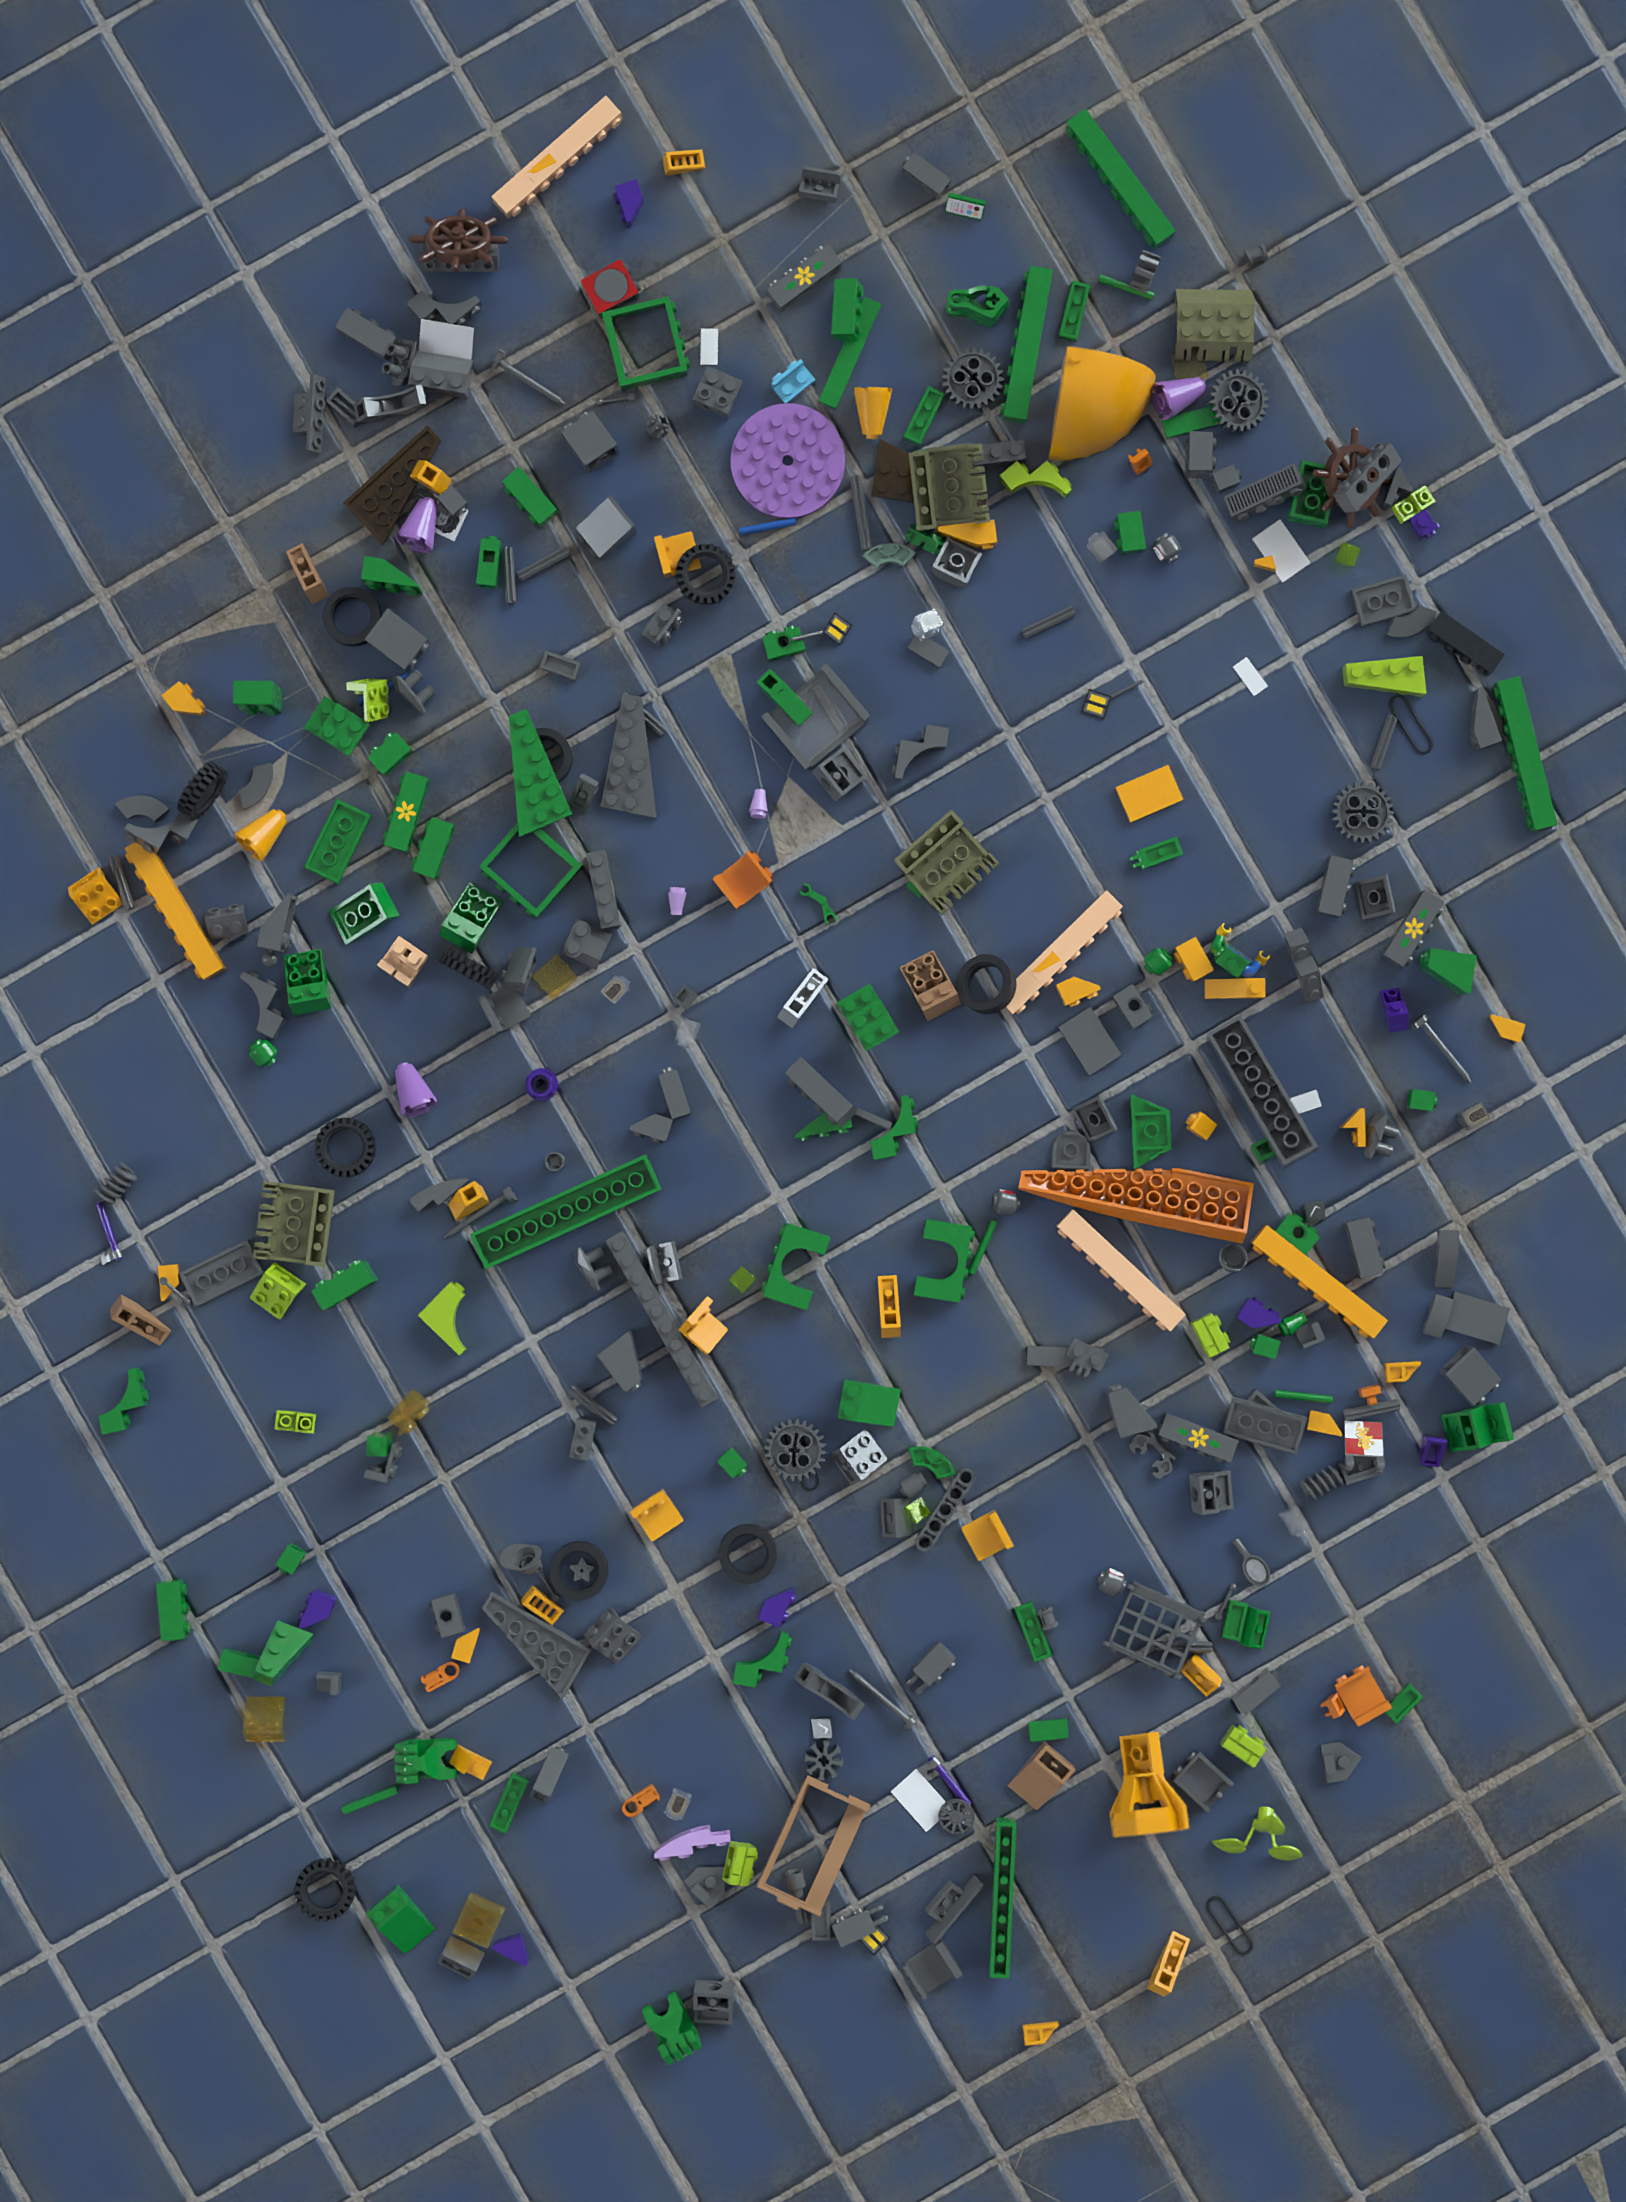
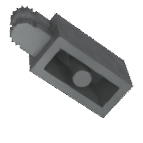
[906,1640,956,1695]
[832,1904,888,1947]

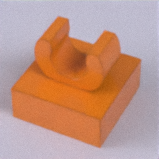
[1128,449,1153,475]
[1358,1384,1381,1405]
[1320,1692,1346,1719]

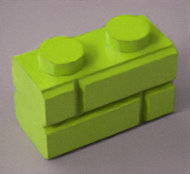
[1190,1313,1230,1358]
[1220,1724,1266,1768]
[722,1841,758,1886]

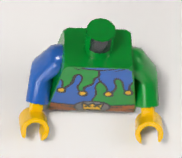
[1210,923,1270,978]

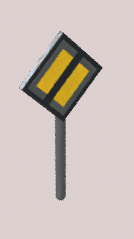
[791,612,852,646]
[1081,680,1143,720]
[831,1920,891,1956]

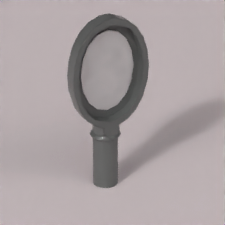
[1232,1537,1270,1587]

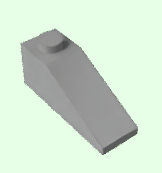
[777,968,828,1028]

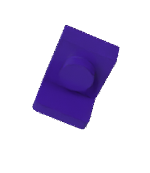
[1408,509,1439,539]

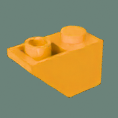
[410,460,452,495]
[161,681,207,716]
[1055,977,1101,1008]
[1185,1112,1217,1141]
[448,1181,490,1221]

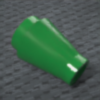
[1277,1312,1307,1337]

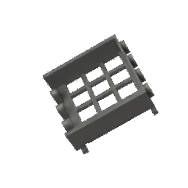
[1103,1580,1207,1680]

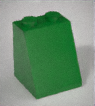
[1419,948,1477,995]

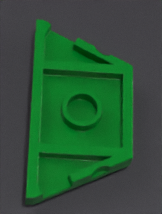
[1130,1095,1172,1168]

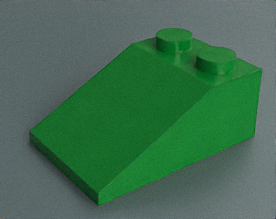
[329,882,399,945]
[837,1379,901,1427]
[366,1885,435,1954]

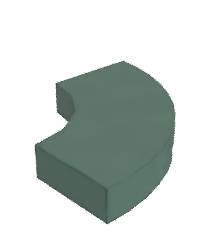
[862,543,916,569]

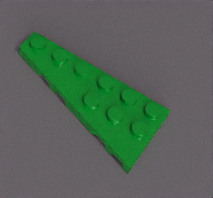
[509,709,572,838]

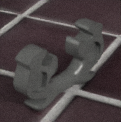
[1128,1431,1176,1479]

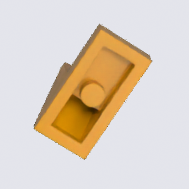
[1339,1108,1366,1147]
[449,1745,492,1780]

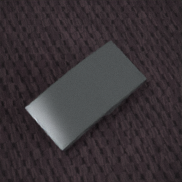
[1422,1294,1453,1338]

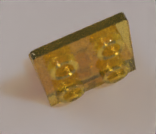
[387,1389,430,1436]
[243,1696,285,1742]

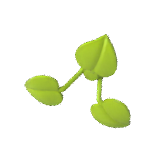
[1212,1807,1302,1861]

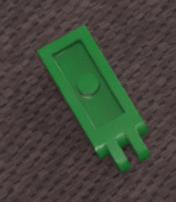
[1129,836,1183,870]

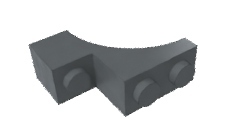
[407,291,482,326]
[354,385,426,422]
[892,725,949,781]
[122,812,198,854]
[1284,928,1324,1003]
[239,970,286,1039]
[794,1662,865,1720]

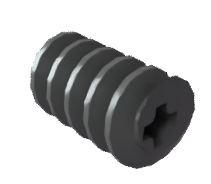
[94,1162,137,1204]
[1299,1465,1344,1502]

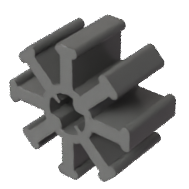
[1129,250,1161,294]
[804,1738,843,1781]

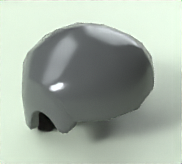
[1218,1243,1248,1272]

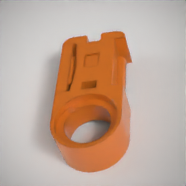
[421,1661,460,1692]
[622,1784,660,1817]

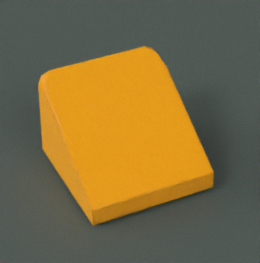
[1253,555,1276,572]

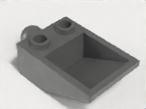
[257,894,298,967]

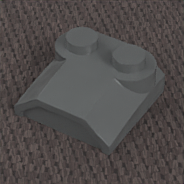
[931,537,982,587]
[562,919,613,970]

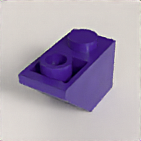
[613,179,644,228]
[1380,987,1409,1033]
[1235,1297,1282,1328]
[758,1588,796,1627]
[298,1589,337,1629]

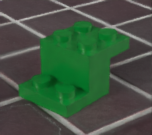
[304,696,370,757]
[837,983,899,1051]
[1441,1402,1514,1452]

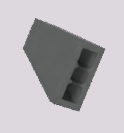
[529,1746,569,1804]

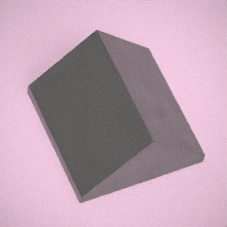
[1354,874,1396,920]
[1072,1095,1117,1143]

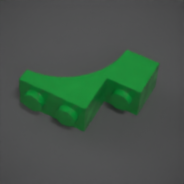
[870,1095,918,1160]
[98,1367,149,1435]
[733,1630,792,1688]

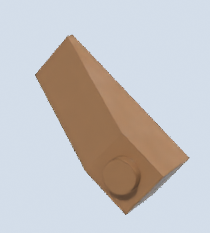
[286,543,329,605]
[110,1294,171,1346]

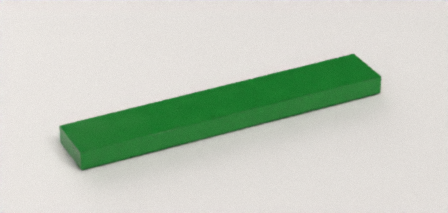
[818,296,882,410]

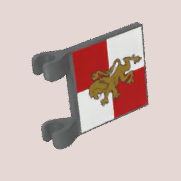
[1343,1420,1385,1473]

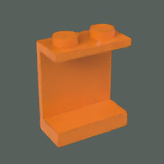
[712,850,773,910]
[1333,1665,1392,1727]

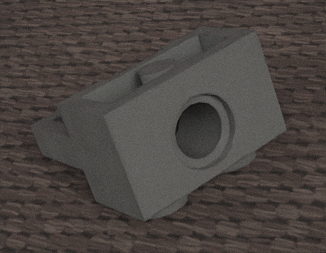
[692,366,743,419]
[812,747,868,802]
[1189,1470,1234,1515]
[693,1980,735,2025]

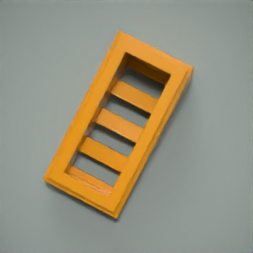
[663,149,705,175]
[521,1585,564,1626]

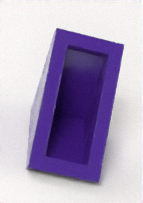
[1420,1435,1447,1467]
[492,1933,529,1967]

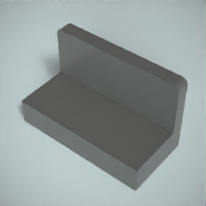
[880,1497,912,1538]
[437,1936,485,1980]

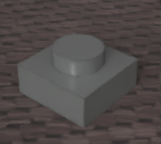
[672,985,698,1011]

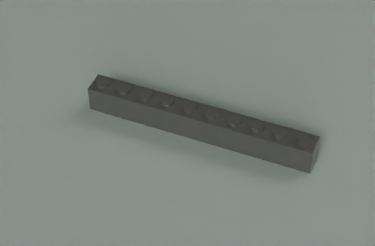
[605,1231,719,1408]

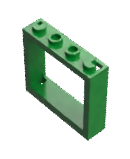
[602,296,690,391]
[479,822,583,918]

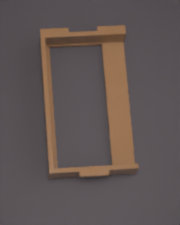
[756,1775,870,1916]

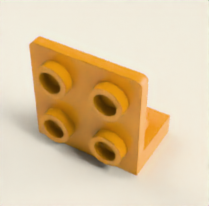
[654,531,701,578]
[68,867,123,924]
[678,1296,728,1355]
[630,1489,683,1541]
[961,1509,1014,1561]

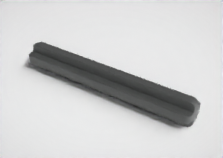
[850,475,872,551]

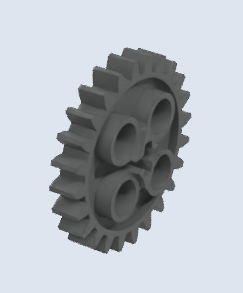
[942,347,1004,411]
[1207,369,1269,433]
[1331,781,1394,844]
[764,1419,827,1481]

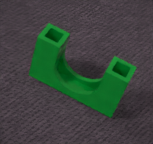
[913,1219,975,1303]
[761,1223,830,1310]

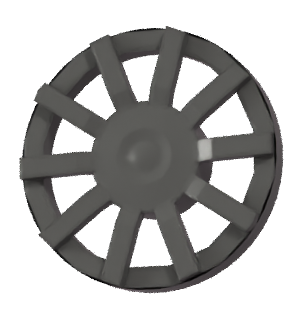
[938,1799,975,1835]

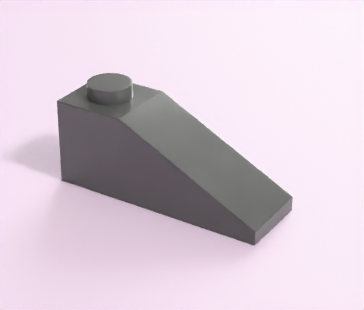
[1469,687,1502,751]

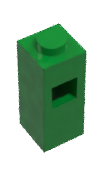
[476,536,502,589]
[366,1432,393,1457]
[217,1648,261,1678]

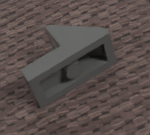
[1382,467,1413,509]
[569,773,599,813]

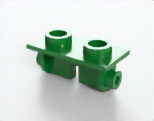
[904,524,945,554]

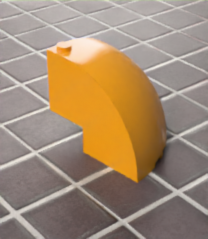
[1048,347,1156,461]

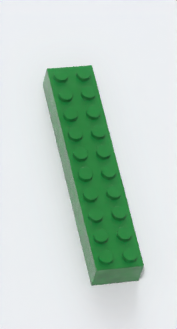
[470,1154,662,1269]

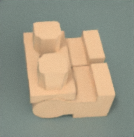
[377,936,428,988]

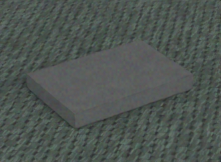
[1350,574,1416,627]
[1058,1007,1121,1075]
[1445,1291,1510,1345]

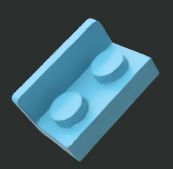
[771,359,815,403]

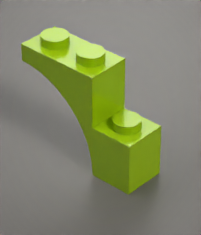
[998,461,1072,498]

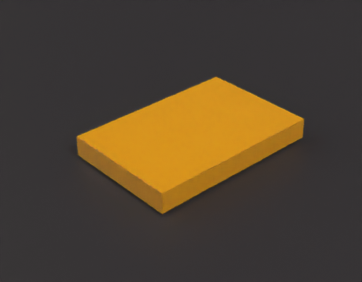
[1115,765,1183,823]

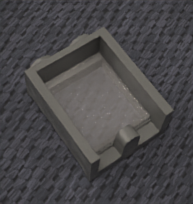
[1172,1750,1234,1813]

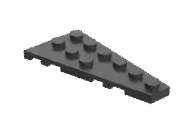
[600,693,657,818]
[482,1591,592,1699]

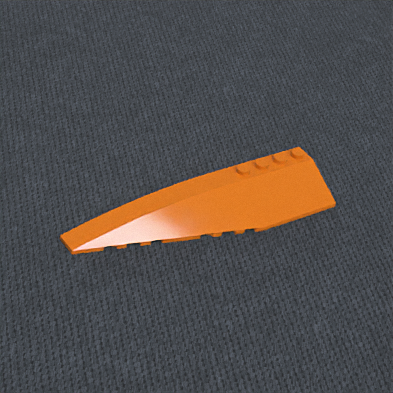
[1018,1168,1254,1244]

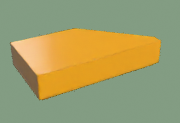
[1489,1014,1525,1043]
[158,1264,180,1301]
[1384,1361,1421,1383]
[1306,1410,1342,1436]
[451,1628,481,1663]
[1023,2021,1059,2046]

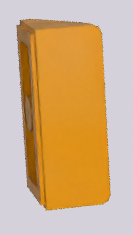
[1181,1653,1222,1697]

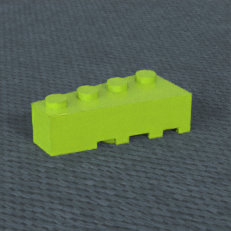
[1342,656,1427,697]

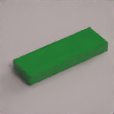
[1058,280,1091,342]
[903,386,945,446]
[1161,406,1221,439]
[1014,1601,1052,1663]
[489,1772,529,1834]
[341,1783,400,1814]

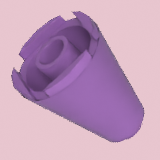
[1151,377,1206,420]
[396,497,437,554]
[395,1062,438,1118]

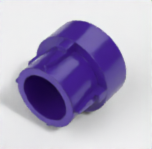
[525,1068,559,1101]

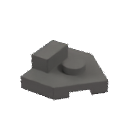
[1320,1741,1362,1783]
[684,1866,725,1908]

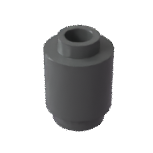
[898,1472,928,1499]

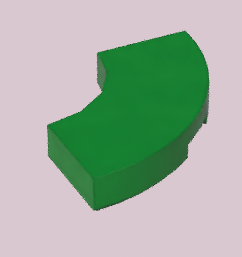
[908,1446,956,1480]

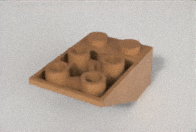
[899,950,961,1022]
[1007,1741,1075,1810]

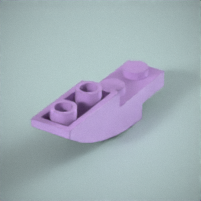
[654,1825,731,1861]

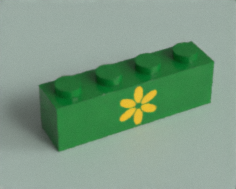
[383,772,430,853]

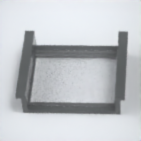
[762,663,870,770]

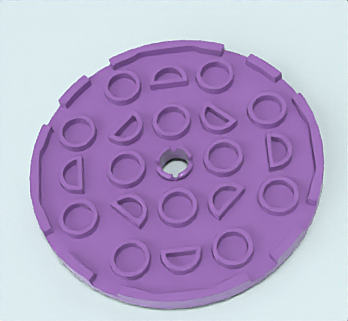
[731,403,845,519]

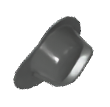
[499,1544,543,1575]

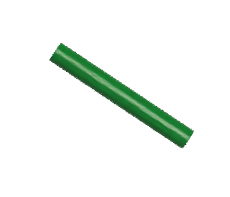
[1098,274,1154,300]
[968,1219,998,1275]
[1274,1390,1333,1404]

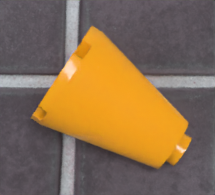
[854,387,892,439]
[234,809,287,862]

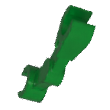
[799,883,837,925]

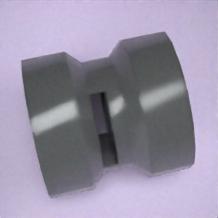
[545,1152,565,1171]

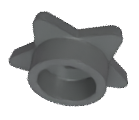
[570,1557,595,1582]

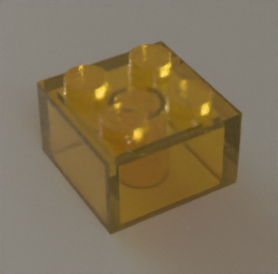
[452,1892,506,1948]

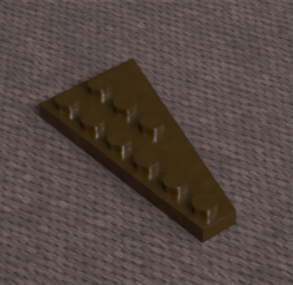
[343,425,441,546]
[871,439,987,512]

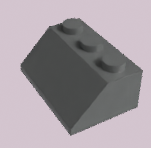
[408,351,474,399]

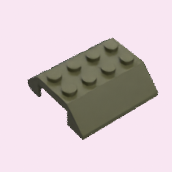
[1174,289,1254,362]
[909,443,990,531]
[894,809,1000,915]
[253,1181,335,1267]

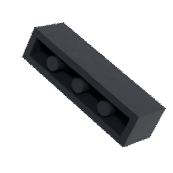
[1425,611,1505,676]

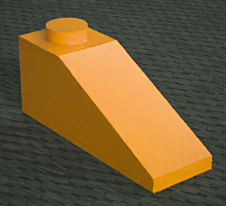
[937,519,997,550]
[1205,978,1265,999]
[878,1275,901,1338]
[1147,1931,1190,1997]

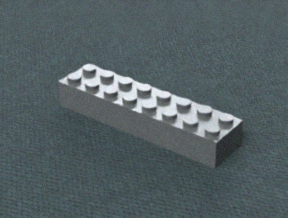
[1207,1015,1318,1170]

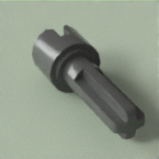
[785,1868,808,1924]

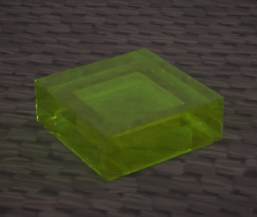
[1335,542,1361,567]
[729,1266,756,1293]
[904,1497,931,1524]

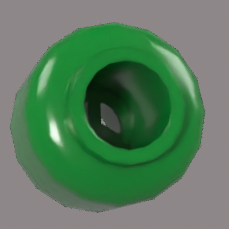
[1144,948,1173,976]
[248,1038,277,1067]

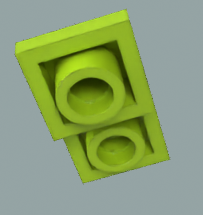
[1391,486,1436,524]
[274,1410,316,1434]

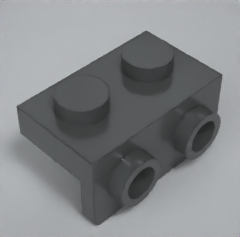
[798,166,841,203]
[205,904,249,940]
[646,1241,683,1285]

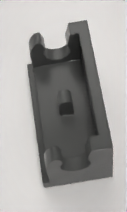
[1337,1458,1383,1485]

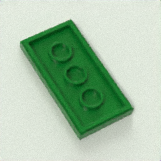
[304,799,372,884]

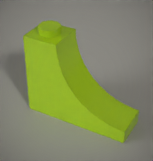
[418,1282,466,1355]

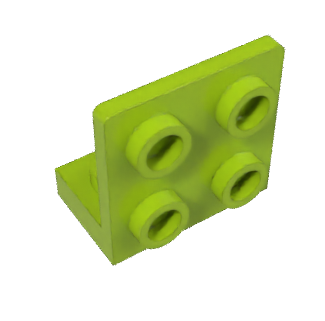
[346,678,389,722]
[250,1262,306,1320]

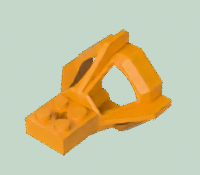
[1109,1732,1189,1837]

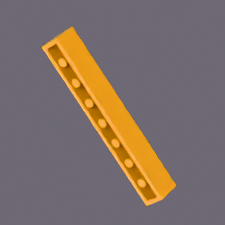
[124,843,226,981]
[1250,1225,1388,1339]

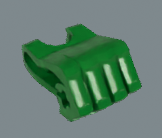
[945,285,1009,328]
[394,1738,458,1784]
[642,1991,702,2065]

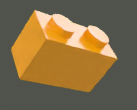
[1173,937,1214,982]

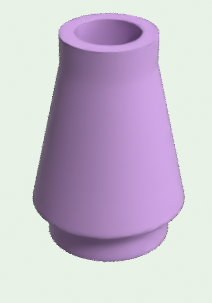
[749,789,768,819]
[668,887,687,915]

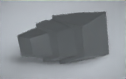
[382,338,416,387]
[392,669,436,714]
[1364,1113,1399,1158]
[574,1247,613,1291]

